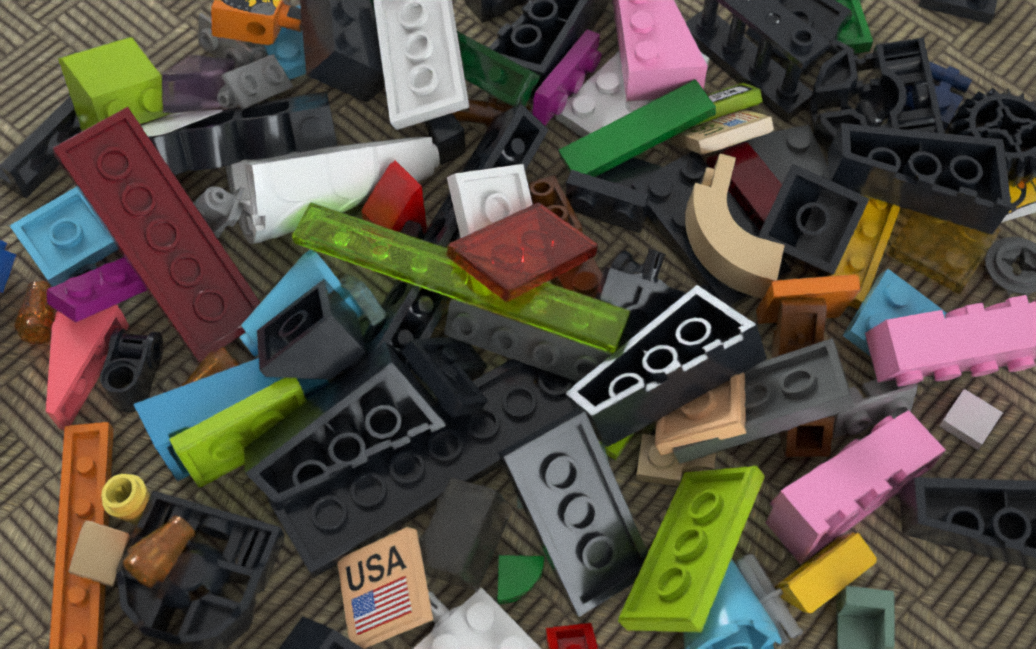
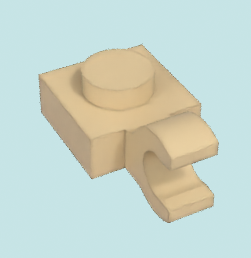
[636,434,716,487]

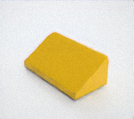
[774,532,877,613]

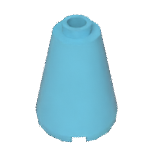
[240,249,362,357]
[683,558,781,649]

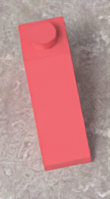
[46,305,130,431]

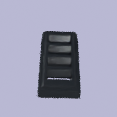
[424,113,466,165]

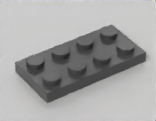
[673,338,855,464]

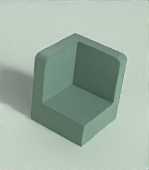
[836,586,895,649]

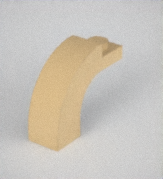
[685,154,785,299]

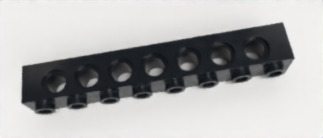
[361,104,549,371]

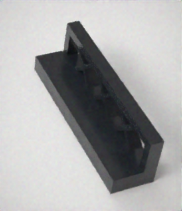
[0,96,82,199]

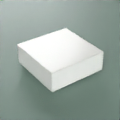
[939,389,1003,450]

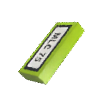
[696,83,762,125]

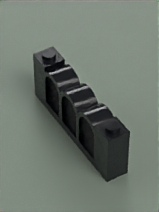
[143,91,337,175]

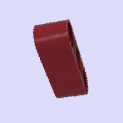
[706,141,782,230]

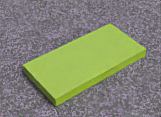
[618,466,765,632]

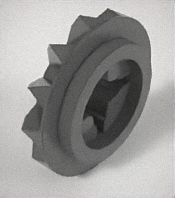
[984,237,1036,296]

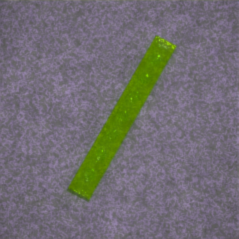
[292,202,630,353]

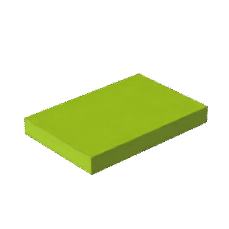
[169,378,306,488]

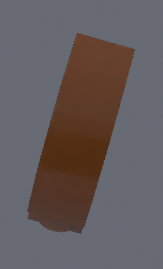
[772,298,834,457]

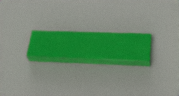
[558,79,716,177]

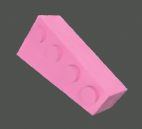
[612,0,708,101]
[865,295,1036,386]
[766,410,946,565]

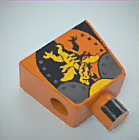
[211,0,302,45]

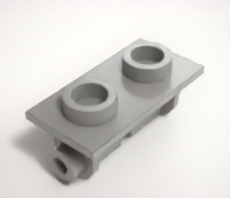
[198,13,268,70]
[217,54,294,110]
[193,186,245,239]
[832,379,918,439]

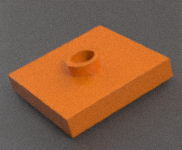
[756,274,861,324]

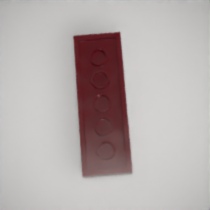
[53,107,261,364]

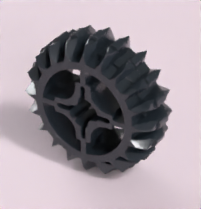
[948,88,1036,187]

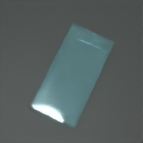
[339,275,386,326]

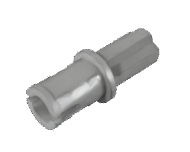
[734,554,803,648]

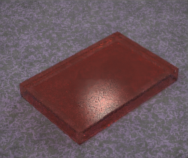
[446,202,598,302]

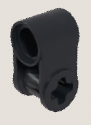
[100,328,163,412]

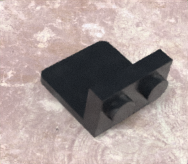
[566,157,662,233]

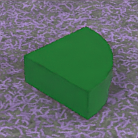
[498,555,545,605]

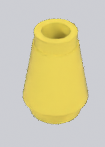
[101,474,150,526]

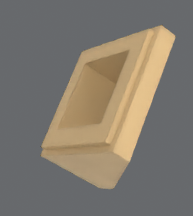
[68,520,130,587]

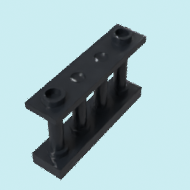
[685,0,830,123]

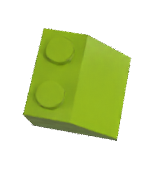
[58,37,173,131]

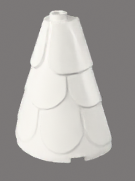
[225,137,439,244]

